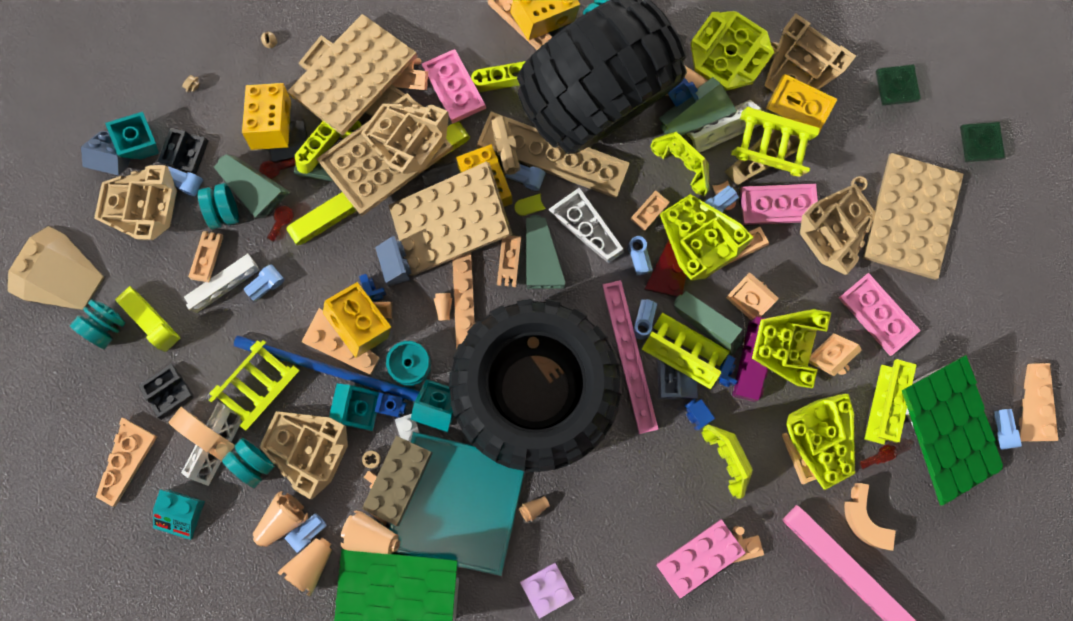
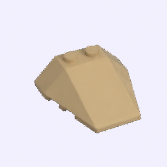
[764,13,856,92]
[361,104,449,174]
[94,165,177,240]
[800,184,875,275]
[8,226,104,310]
[260,411,348,499]

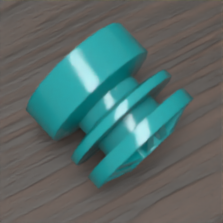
[70,299,126,350]

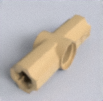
[491,116,520,175]

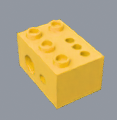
[510,0,580,41]
[765,74,837,134]
[242,83,291,150]
[456,144,512,207]
[323,282,391,358]

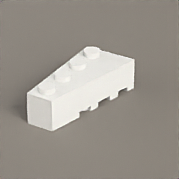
[548,188,624,263]

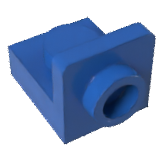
[668,77,699,107]
[359,274,386,302]
[718,355,738,387]

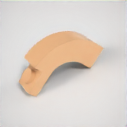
[168,407,235,461]
[844,483,896,551]

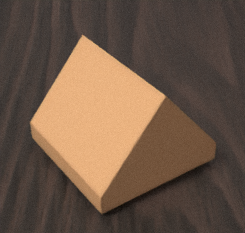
[373,302,392,318]

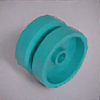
[198,182,239,230]
[386,341,431,386]
[222,438,275,488]

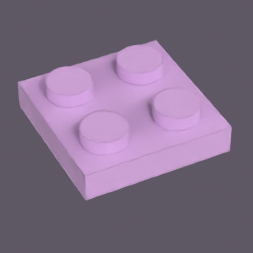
[520,562,574,619]

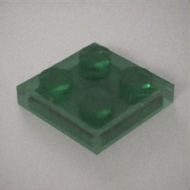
[876,64,921,106]
[960,122,1005,162]

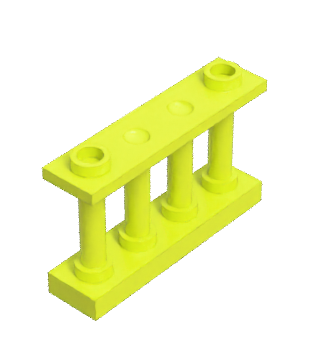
[731,107,820,177]
[642,313,729,389]
[209,340,299,431]
[864,359,916,445]

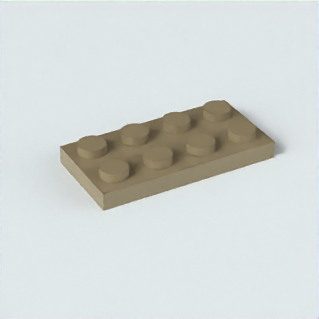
[362,436,433,526]

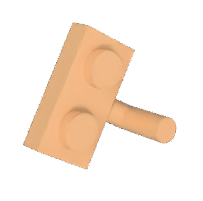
[392,58,429,90]
[732,526,764,563]

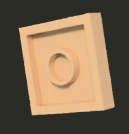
[726,272,779,320]
[809,333,862,376]

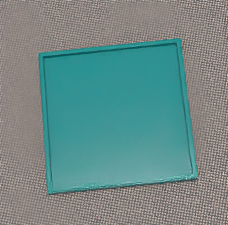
[389,432,525,576]

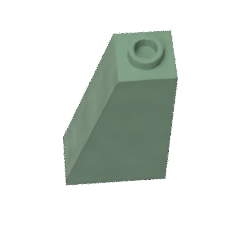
[659,77,737,136]
[214,154,290,218]
[526,215,565,289]
[674,291,744,356]

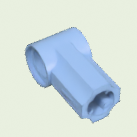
[505,164,546,191]
[168,166,203,197]
[705,185,739,213]
[628,236,653,276]
[244,264,284,302]
[633,299,657,340]
[994,409,1022,450]
[285,513,327,554]

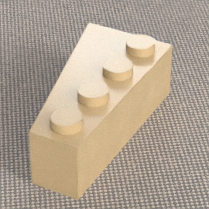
[725,129,809,185]

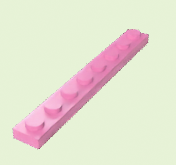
[602,280,659,434]

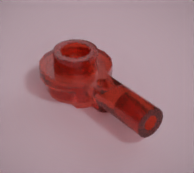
[259,158,296,179]
[267,206,294,242]
[859,444,897,470]

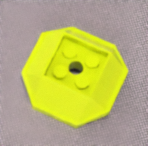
[690,11,774,91]

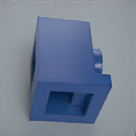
[375,393,406,418]
[685,399,715,431]

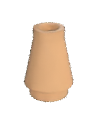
[434,293,453,320]
[519,496,550,522]

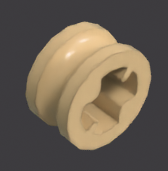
[362,451,381,468]

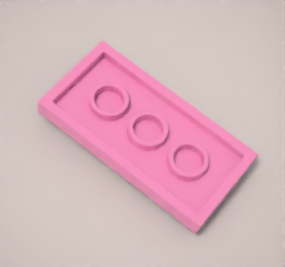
[422,49,486,124]
[740,184,818,225]
[839,273,921,356]
[656,519,745,598]

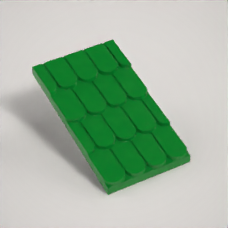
[901,355,1003,506]
[334,549,459,621]

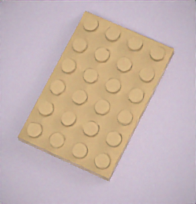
[287,14,418,136]
[317,93,453,216]
[863,153,964,280]
[389,162,512,276]

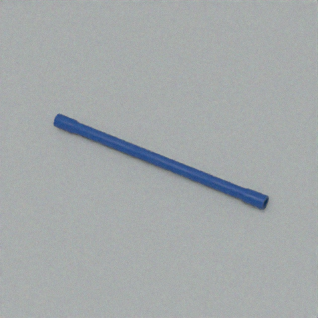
[234,336,420,402]

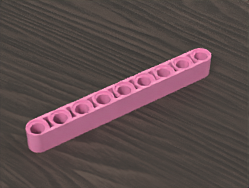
[782,505,916,621]

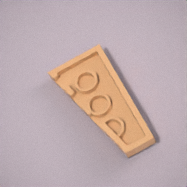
[302,308,380,375]
[1018,363,1058,442]
[96,418,157,507]

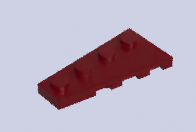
[644,240,686,297]

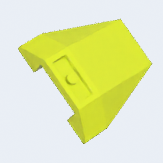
[650,132,709,197]
[660,194,753,280]
[752,309,831,388]
[786,394,855,490]
[702,424,753,499]

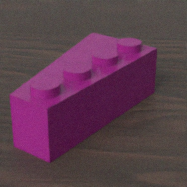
[732,316,768,402]

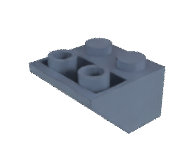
[81,131,131,175]
[375,236,412,287]
[657,360,698,399]

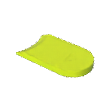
[515,193,546,216]

